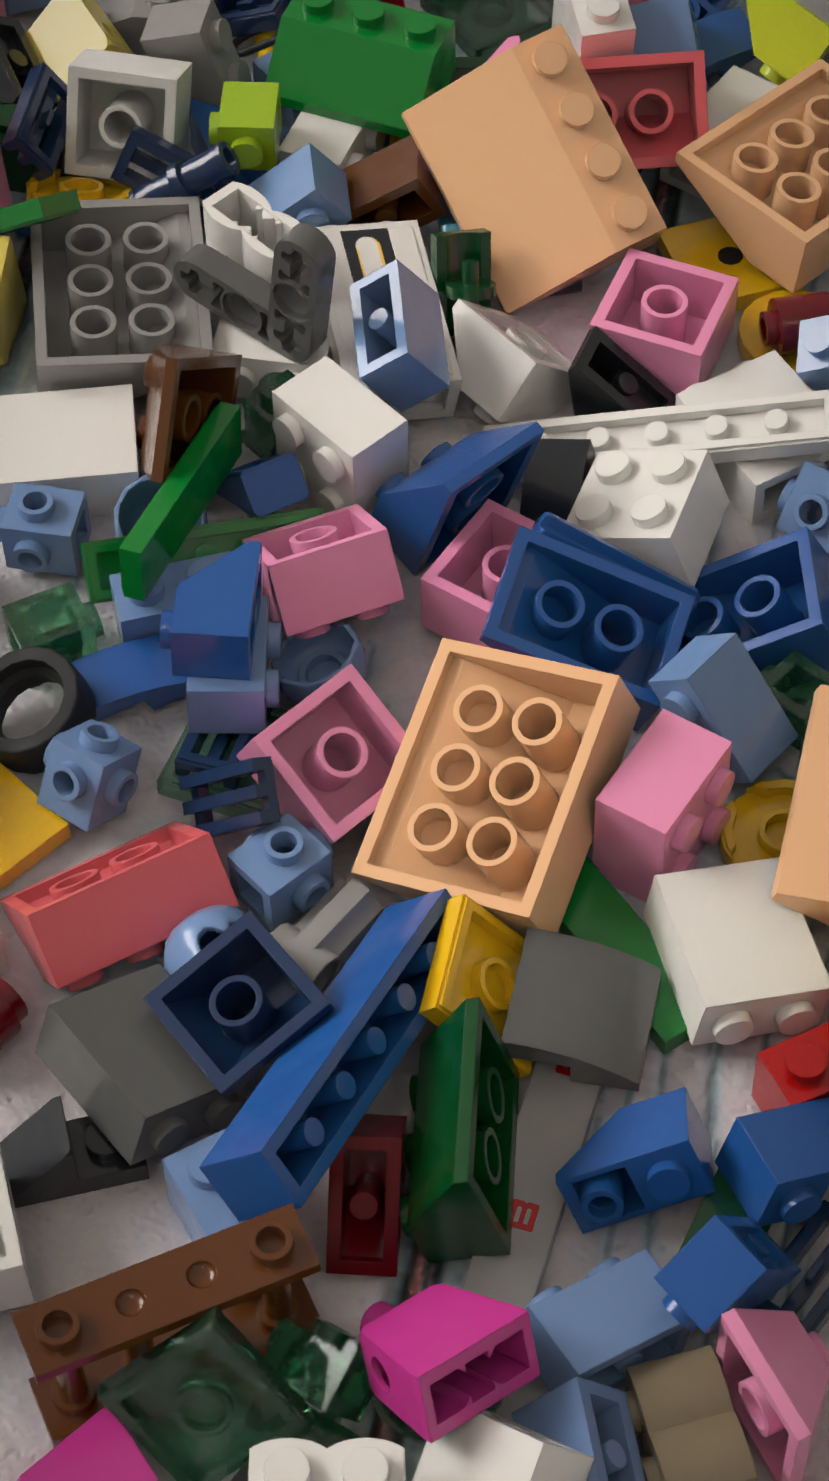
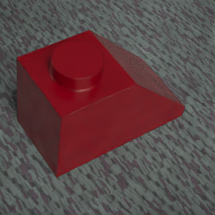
[326,1114,407,1277]

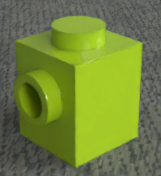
[209,81,282,170]

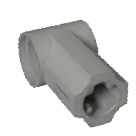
[271,878,384,994]

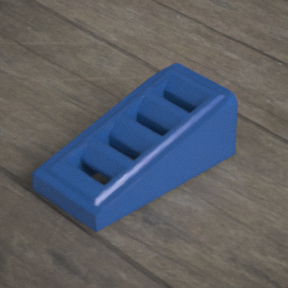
[216,452,309,517]

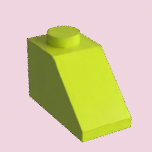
[746,0,829,85]

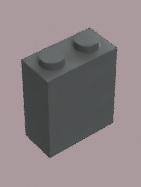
[35,963,255,1166]

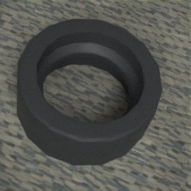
[0,646,97,774]

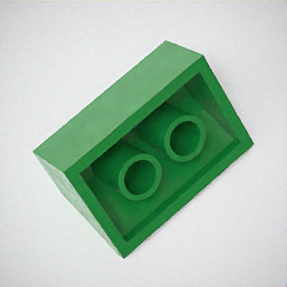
[265,0,456,138]

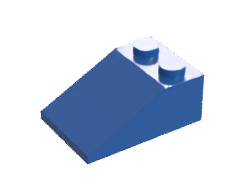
[371,421,545,576]
[479,525,695,732]
[677,527,829,686]

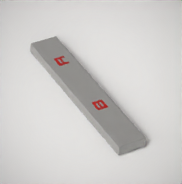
[461,1062,603,1309]

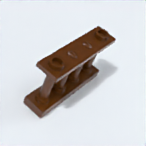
[10,1203,328,1448]

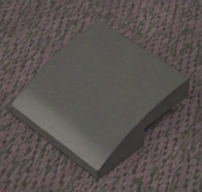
[502,928,662,1092]

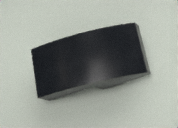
[519,439,595,521]

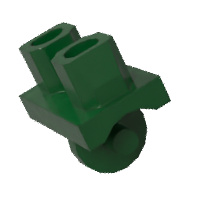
[430,228,496,337]

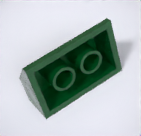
[400,997,520,1263]

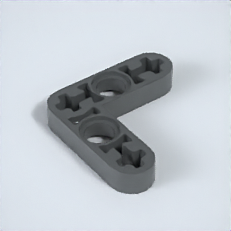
[173,223,336,363]

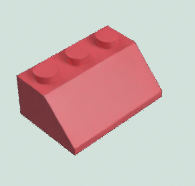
[580,50,709,170]
[0,820,239,991]

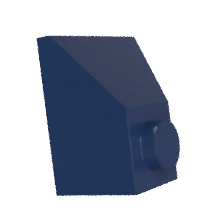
[143,911,334,1099]

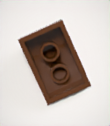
[136,344,242,483]

